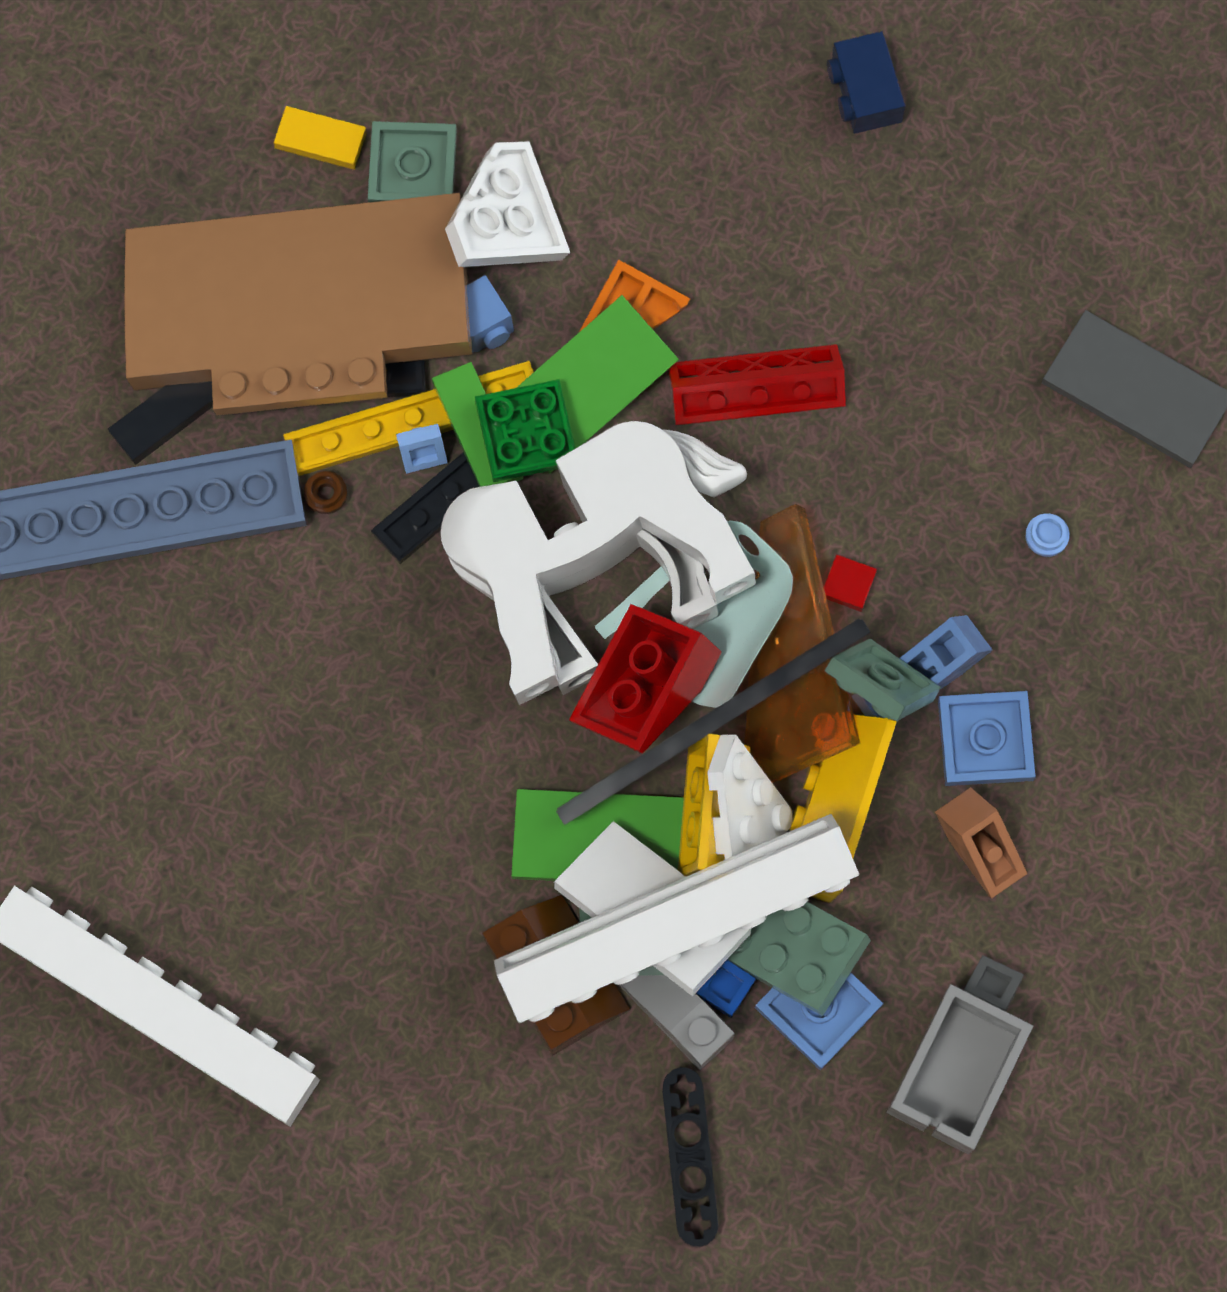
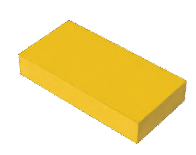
[273,106,367,170]

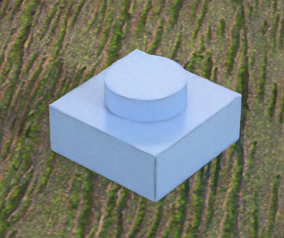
[396,424,448,474]

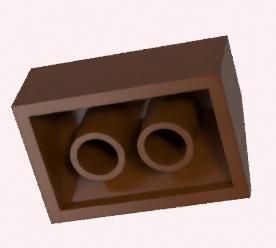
[482,895,630,1056]

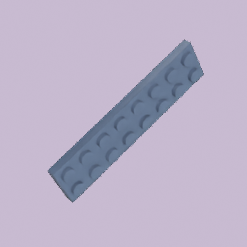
[0,439,307,580]

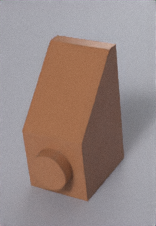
[935,787,1028,899]

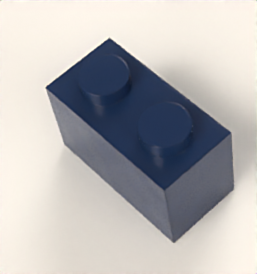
[827,31,905,134]

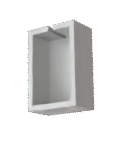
[886,984,1033,1155]

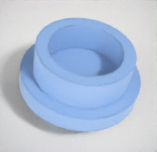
[1025,513,1070,557]

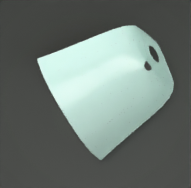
[595,521,793,708]

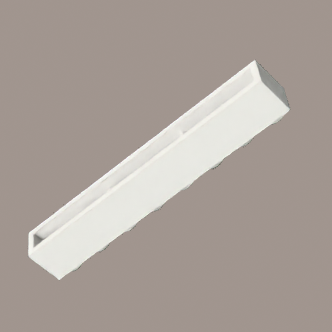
[494,814,859,1023]
[0,886,320,1127]

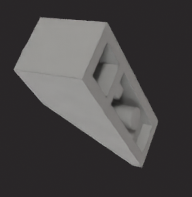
[619,975,734,1071]

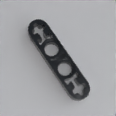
[662,1067,718,1248]

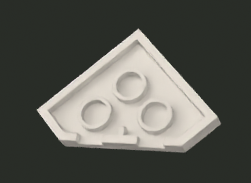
[445,142,570,267]
[707,735,793,860]

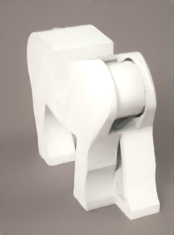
[441,421,756,705]

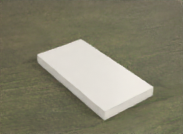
[554,821,751,997]

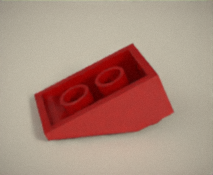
[569,604,722,754]

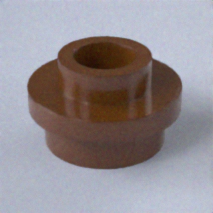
[304,471,347,514]

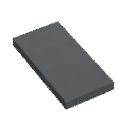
[1041,310,1227,469]

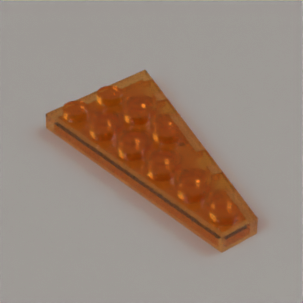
[745,504,860,783]

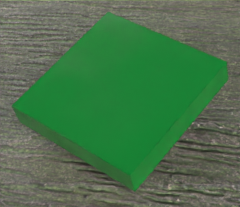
[475,379,575,482]

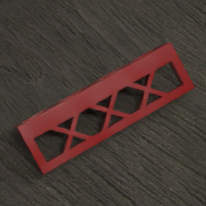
[668,344,846,425]

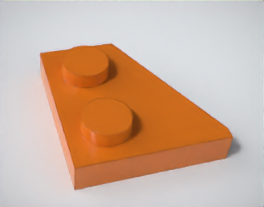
[579,259,690,332]

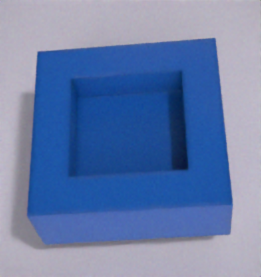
[696,960,756,1018]

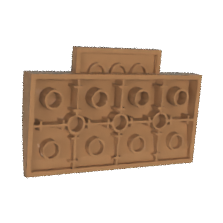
[124,193,472,415]

